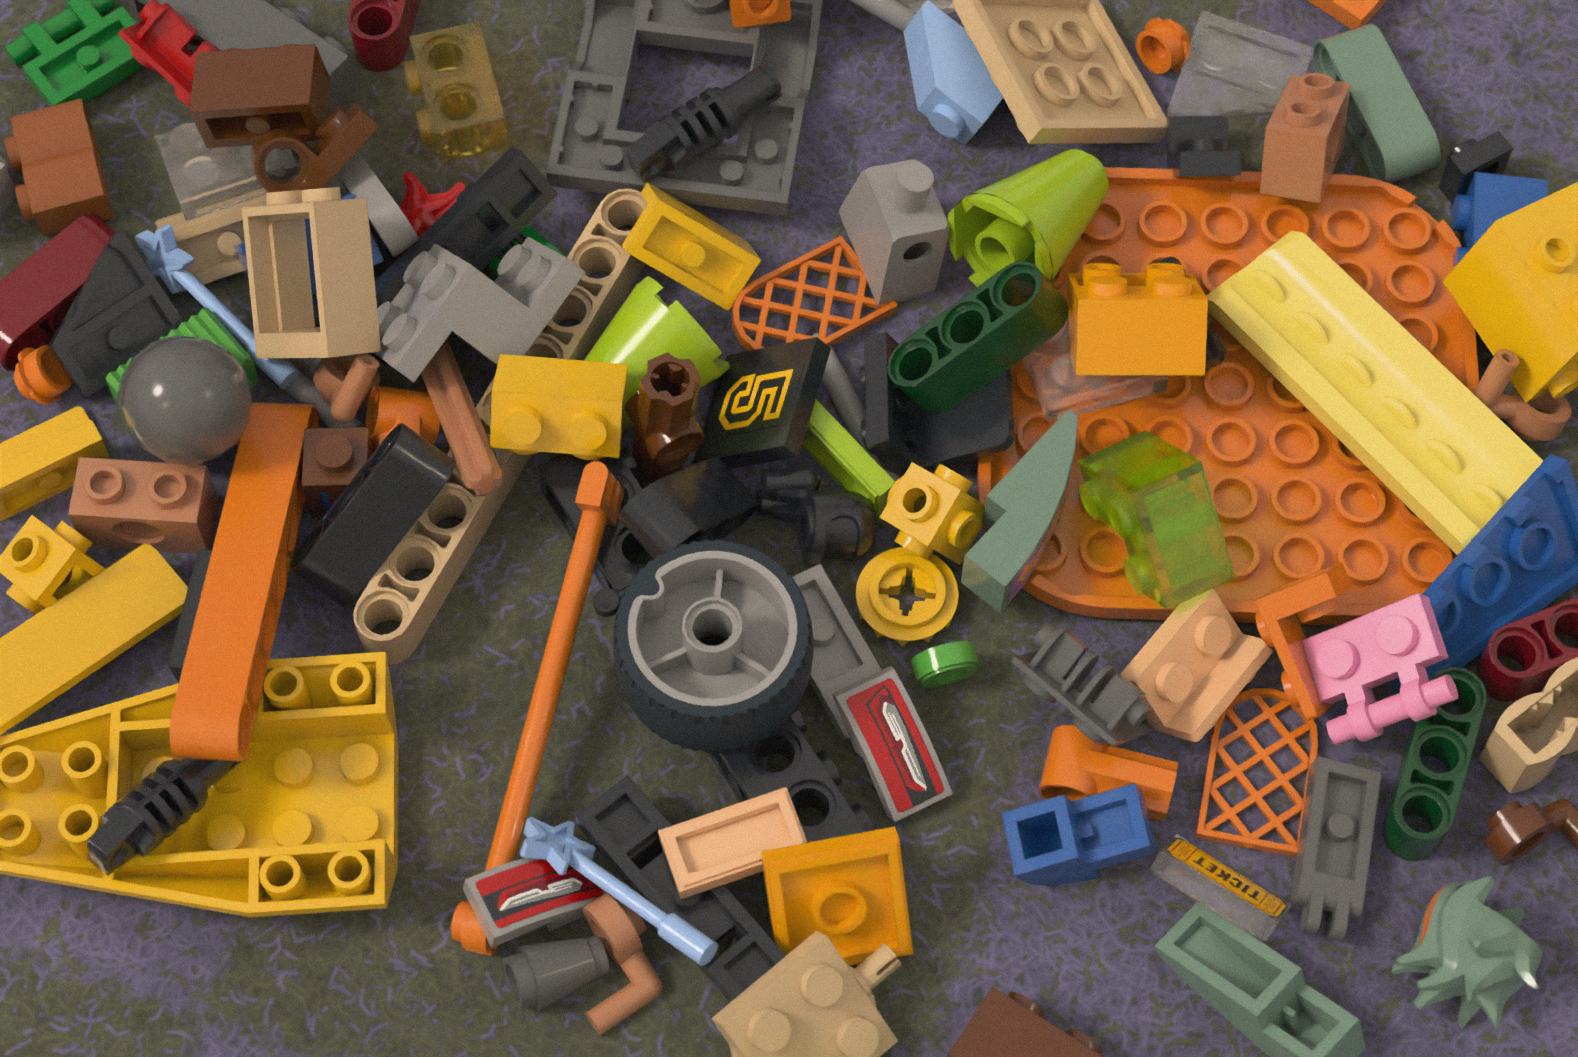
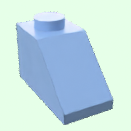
[903,0,1003,145]

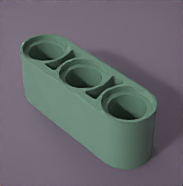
[1312,24,1441,183]

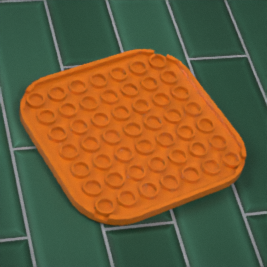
[977,167,1479,626]

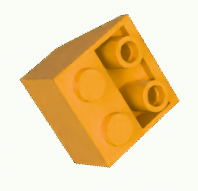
[1067,263,1208,375]

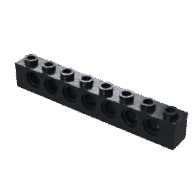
[538,447,875,842]

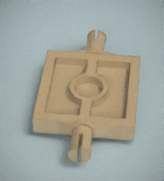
[711,931,901,1057]

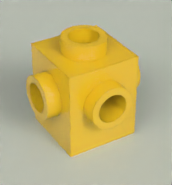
[879,462,985,565]
[0,515,106,615]

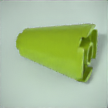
[947,149,1109,287]
[583,276,730,432]

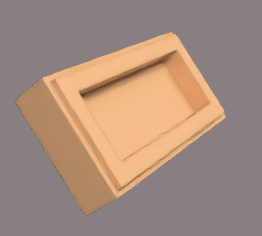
[658,787,807,899]

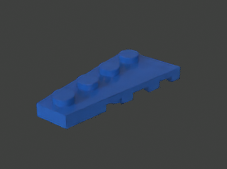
[1390,454,1578,694]

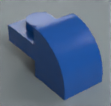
[1001,783,1157,886]

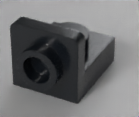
[1167,116,1241,177]

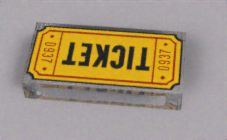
[1150,834,1292,942]

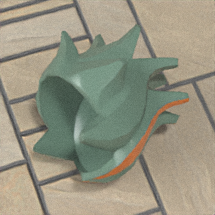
[1392,876,1543,1029]

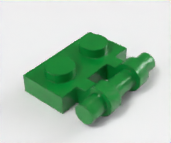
[3,0,145,107]

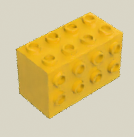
[1442,182,1578,403]

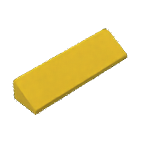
[0,543,188,735]

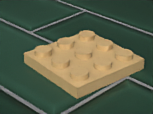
[951,0,1167,144]

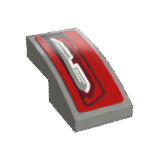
[832,666,953,822]
[463,858,607,948]

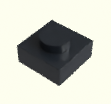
[1438,131,1513,205]

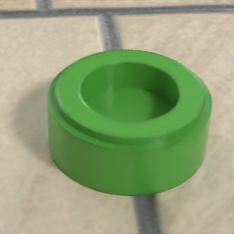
[911,641,980,688]

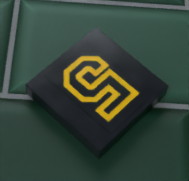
[693,337,831,469]

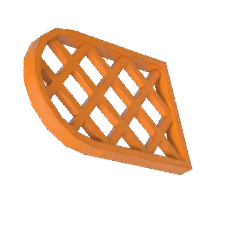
[732,236,898,351]
[1195,688,1319,858]

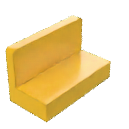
[622,182,761,311]
[0,406,111,522]

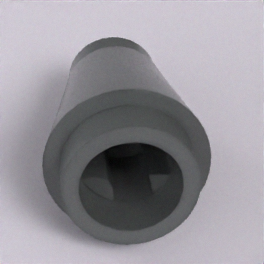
[503,935,609,1011]

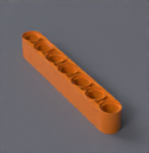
[170,402,319,761]

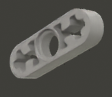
[336,151,420,257]

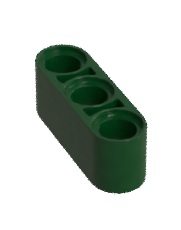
[887,261,1069,415]
[1382,667,1487,862]

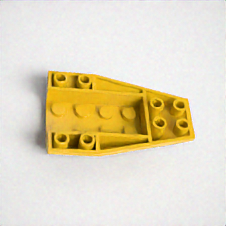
[0,652,399,917]

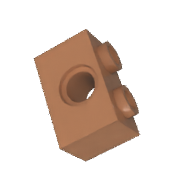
[1260,73,1351,203]
[68,457,218,554]

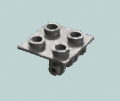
[1011,623,1155,746]

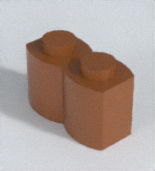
[4,98,114,237]

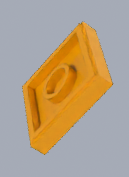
[761,827,913,966]

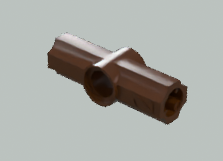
[624,352,705,483]

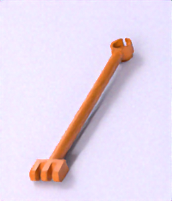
[451,461,624,956]

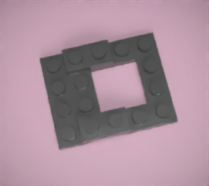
[546,0,824,216]

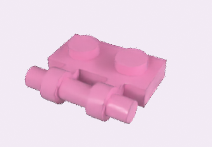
[1302,593,1458,745]

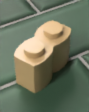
[1478,657,1578,793]

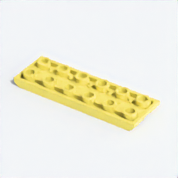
[1206,231,1543,555]

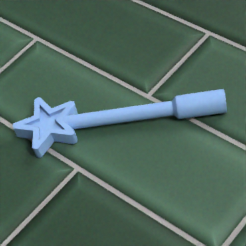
[135,224,299,389]
[520,817,718,966]

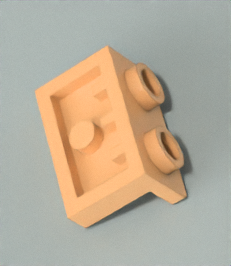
[1121,585,1273,742]

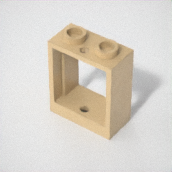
[242,187,381,359]

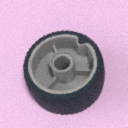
[613,540,814,753]

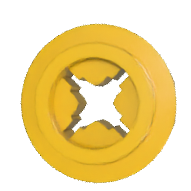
[856,547,959,647]

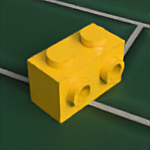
[490,354,628,460]

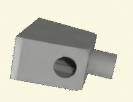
[838,159,950,306]

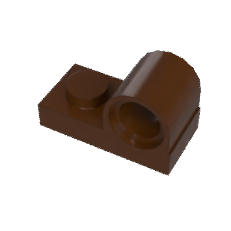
[250,103,379,193]

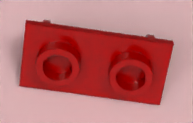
[118,0,219,108]

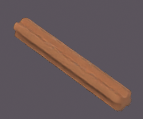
[421,339,503,497]

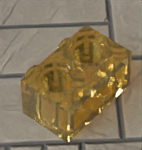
[403,21,509,165]

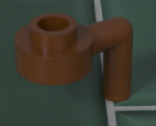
[1484,799,1578,866]

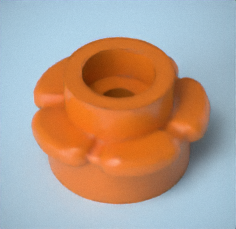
[1136,17,1191,74]
[14,345,72,405]

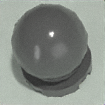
[117,335,253,465]

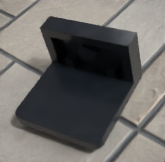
[860,332,1014,477]

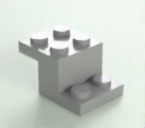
[373,237,586,382]

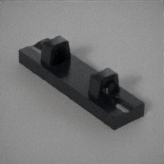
[370,146,558,366]
[575,775,786,1002]

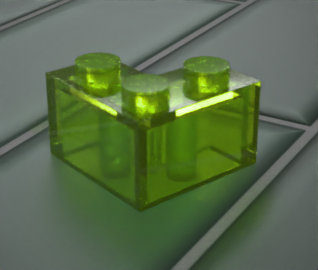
[1078,430,1236,609]

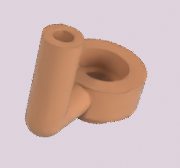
[1473,349,1572,441]
[313,353,381,424]
[583,893,663,1036]

